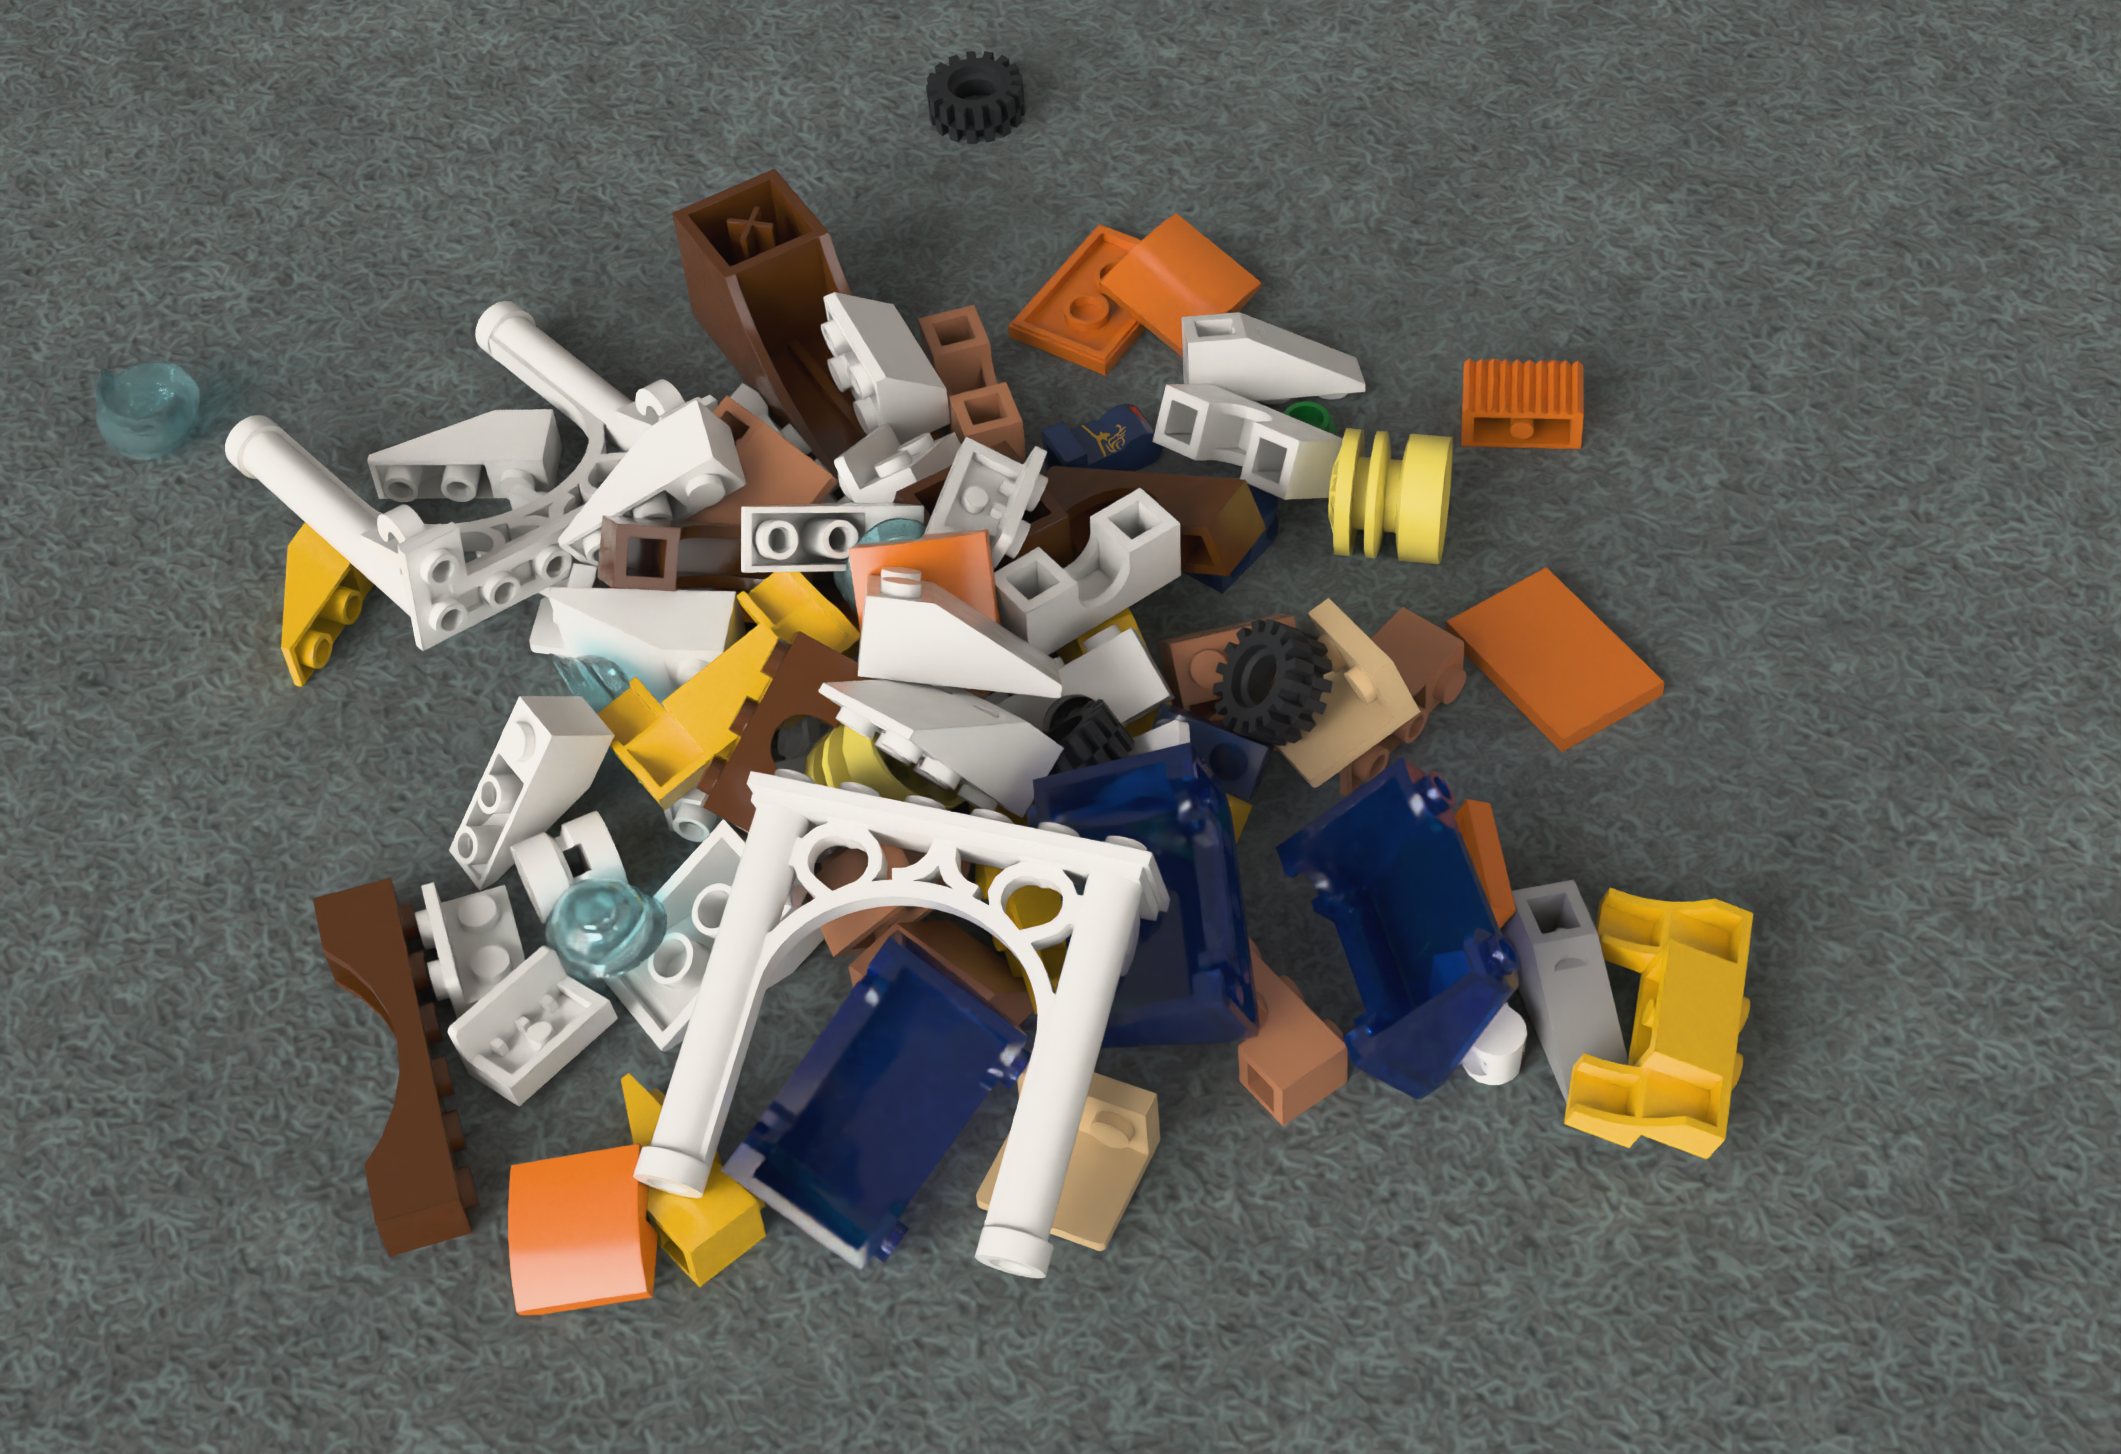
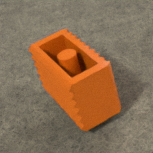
[1461,358,1584,449]

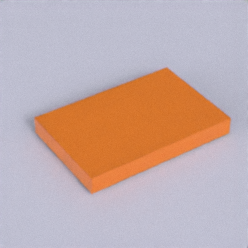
[1008,224,1146,376]
[1446,567,1665,752]

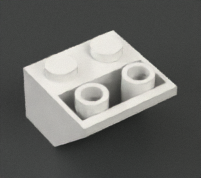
[821,292,951,445]

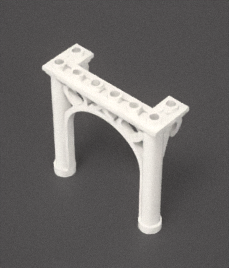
[225,301,718,651]
[633,769,1170,1278]

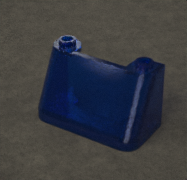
[1027,742,1260,1049]
[1276,758,1521,1100]
[721,930,1032,1271]

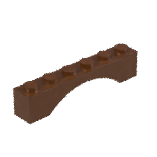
[313,877,480,1257]

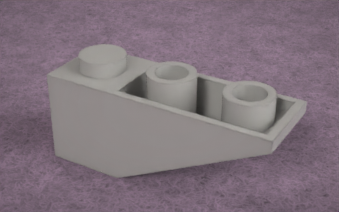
[1498,879,1628,1104]

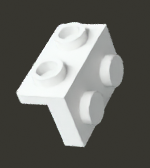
[923,437,1048,570]
[448,945,618,1107]

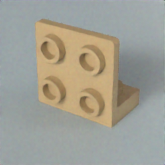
[1273,598,1420,788]
[976,1050,1160,1251]

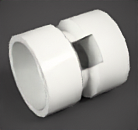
[510,811,629,924]

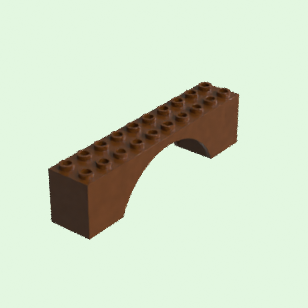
[672,169,1073,572]

